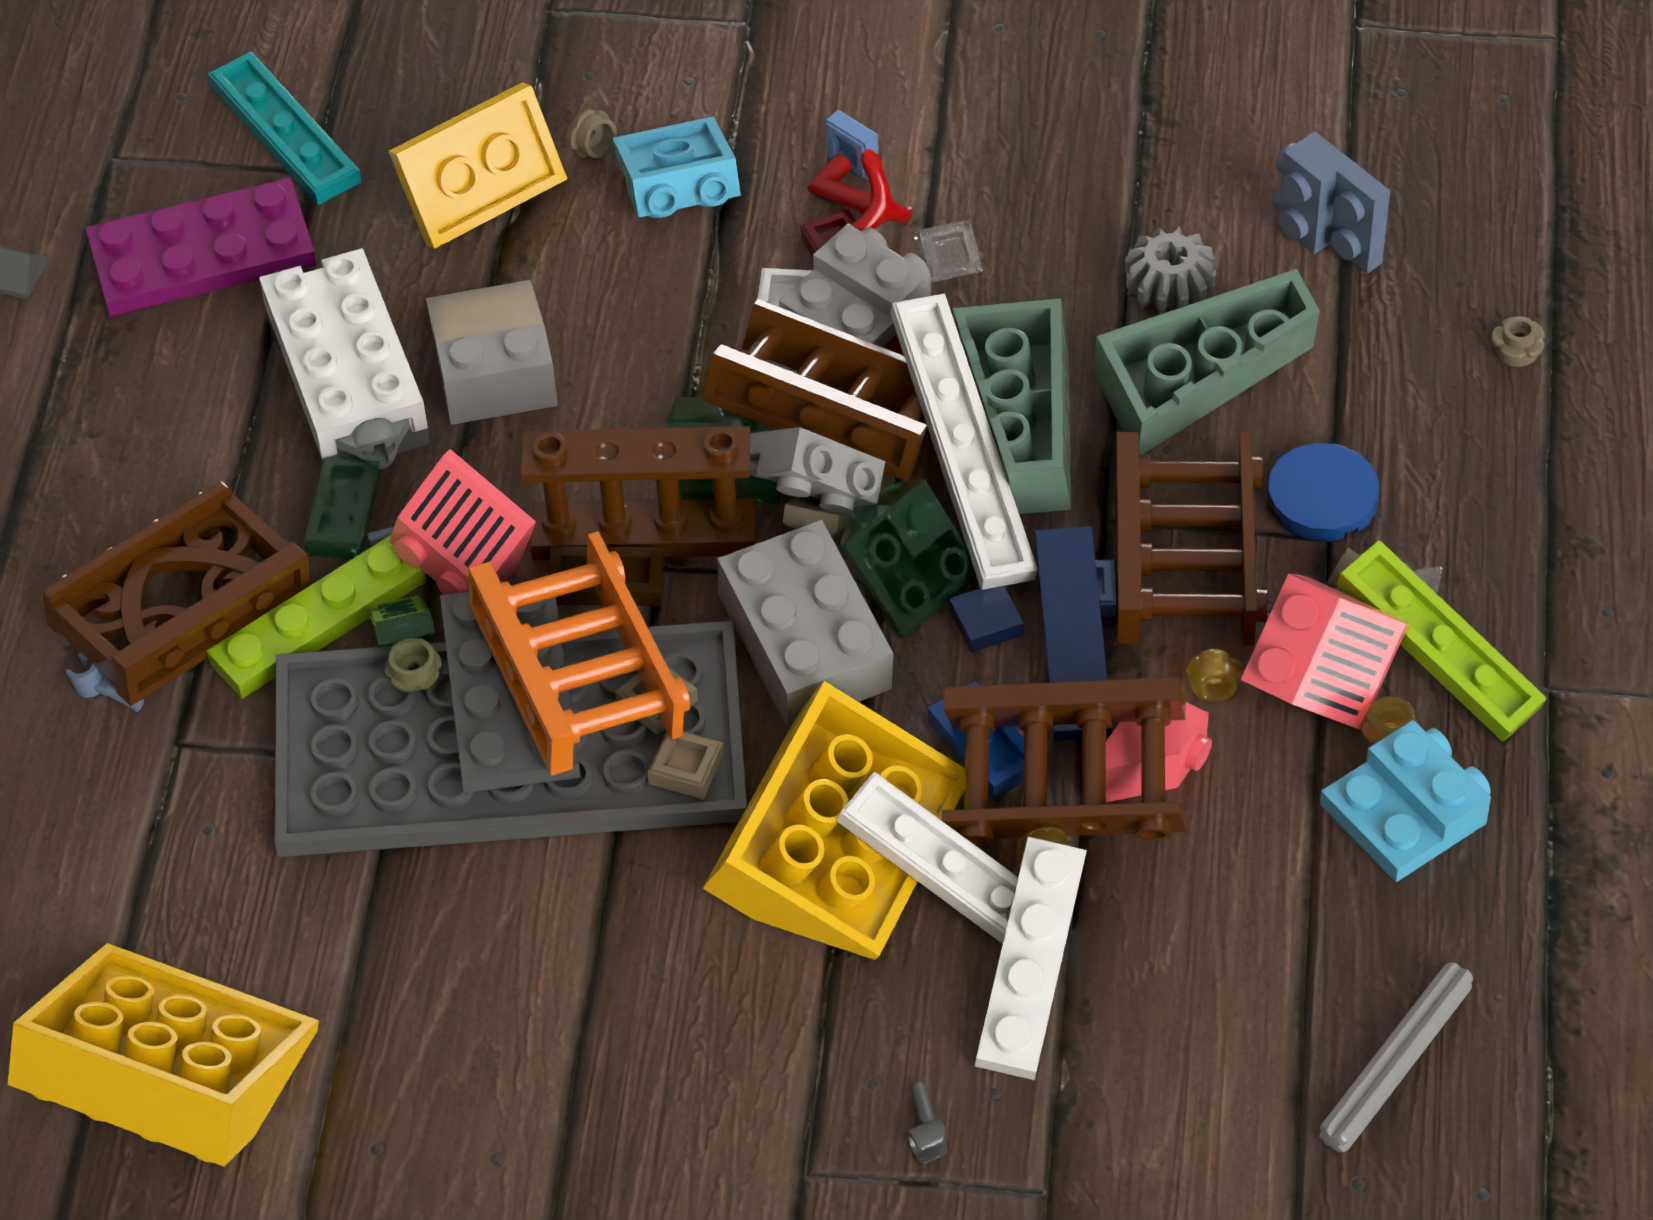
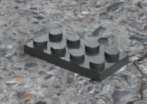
[440,585,581,793]

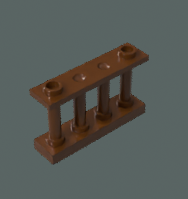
[701,299,927,481]
[521,426,756,560]
[1115,432,1268,645]
[942,677,1187,847]

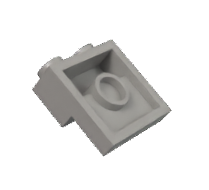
[779,224,931,347]
[750,427,886,514]

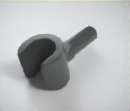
[906,1082,948,1165]

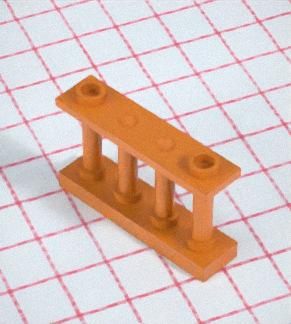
[468,531,690,776]

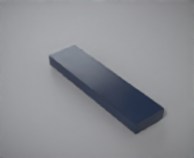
[1035,526,1112,741]

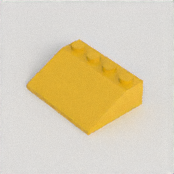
[703,681,965,960]
[7,943,319,1167]

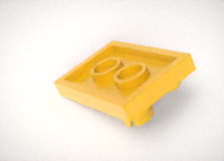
[388,82,567,249]

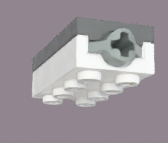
[259,248,430,475]

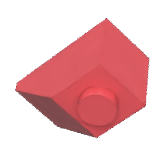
[1106,702,1212,802]

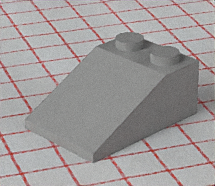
[425,280,558,425]

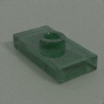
[304,457,381,559]
[367,595,435,646]

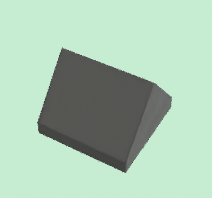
[0,246,49,300]

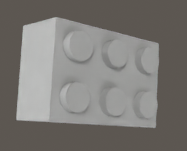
[717,520,894,729]

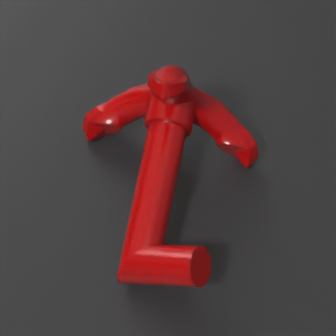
[807,149,913,235]

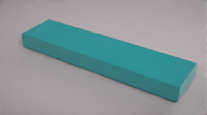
[208,51,362,205]

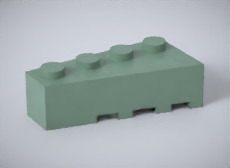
[1093,269,1320,454]
[952,298,1071,514]

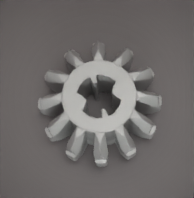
[1125,226,1216,315]

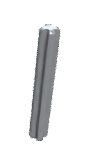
[1319,962,1473,1152]

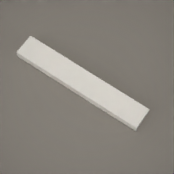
[890,293,1038,590]

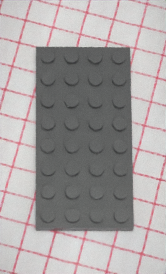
[275,620,747,857]

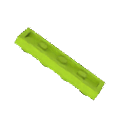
[207,534,427,699]
[1336,540,1547,742]

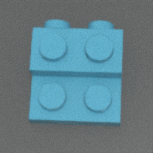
[613,116,741,218]
[1320,720,1491,882]

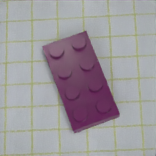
[85,177,317,316]

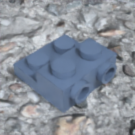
[1272,131,1390,274]

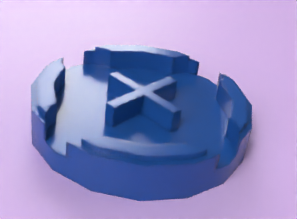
[1267,443,1379,542]

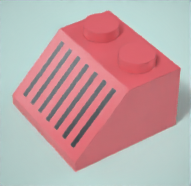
[389,449,536,595]
[1241,573,1409,729]

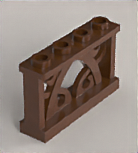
[43,481,311,706]

